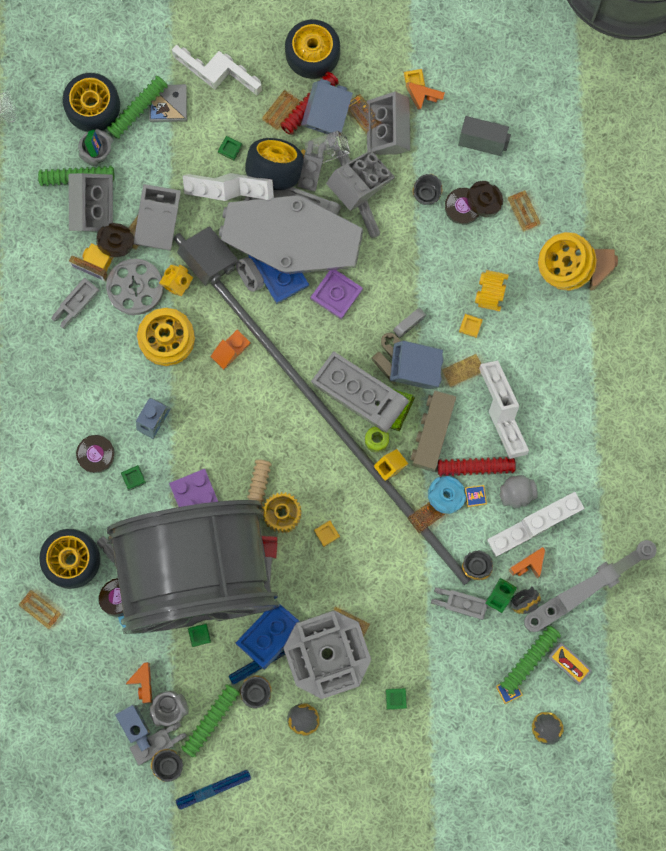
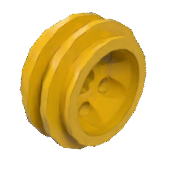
[538,232,597,291]
[137,308,195,366]

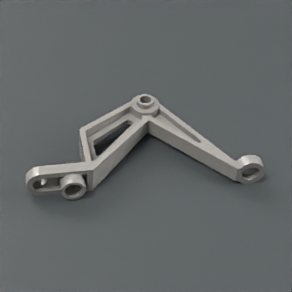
[524,540,657,632]

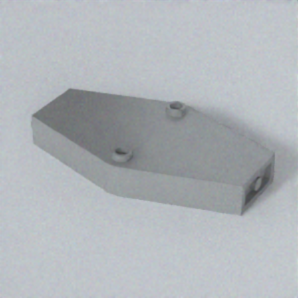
[219,196,363,274]

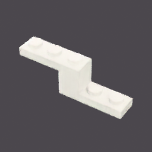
[172,45,262,96]
[183,173,274,201]
[479,361,529,459]
[487,492,585,557]

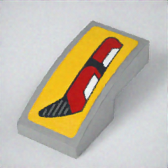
[547,642,592,685]

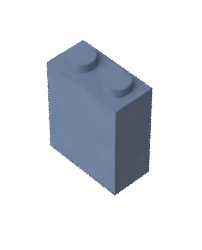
[301,79,353,137]
[390,341,444,389]

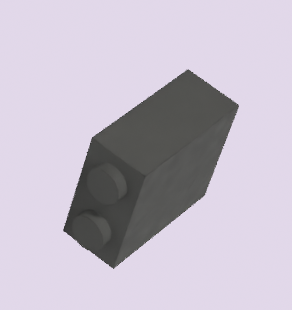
[458,116,511,156]
[177,226,238,286]

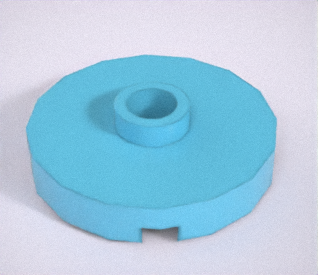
[428,476,466,514]

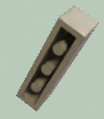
[410,390,456,472]

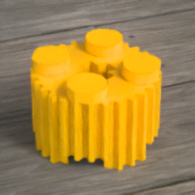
[475,270,509,312]
[263,492,302,533]

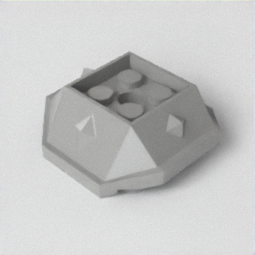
[283,610,371,699]

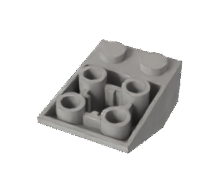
[326,150,395,211]
[134,184,181,251]

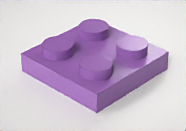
[310,270,363,320]
[169,469,218,507]

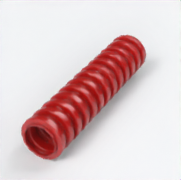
[280,72,339,135]
[437,457,516,477]

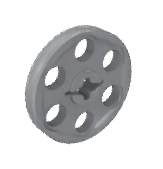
[106,259,163,315]

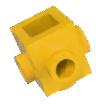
[159,265,193,296]

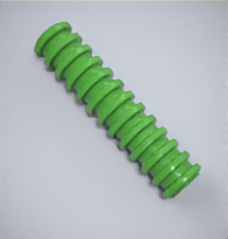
[107,75,168,139]
[38,165,115,186]
[500,625,561,695]
[181,684,240,757]

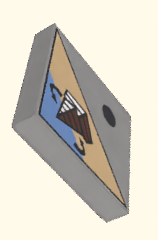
[149,84,187,122]

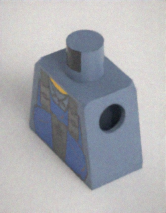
[136,398,171,439]
[115,705,152,752]

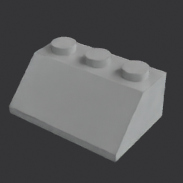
[367,91,410,155]
[69,173,113,231]

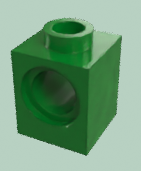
[485,578,517,613]
[385,688,407,710]

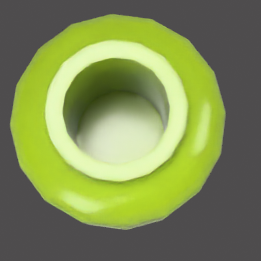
[364,427,390,453]

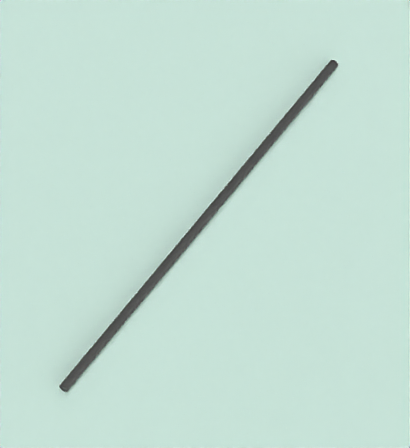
[173,233,471,585]

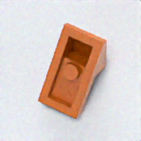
[406,82,445,109]
[210,330,251,370]
[509,547,545,579]
[126,662,152,703]

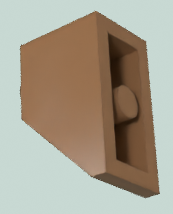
[590,249,618,290]

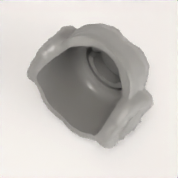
[78,129,113,166]
[500,475,538,508]
[149,691,189,727]

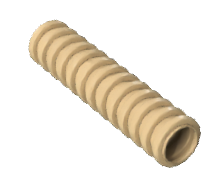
[247,459,272,506]

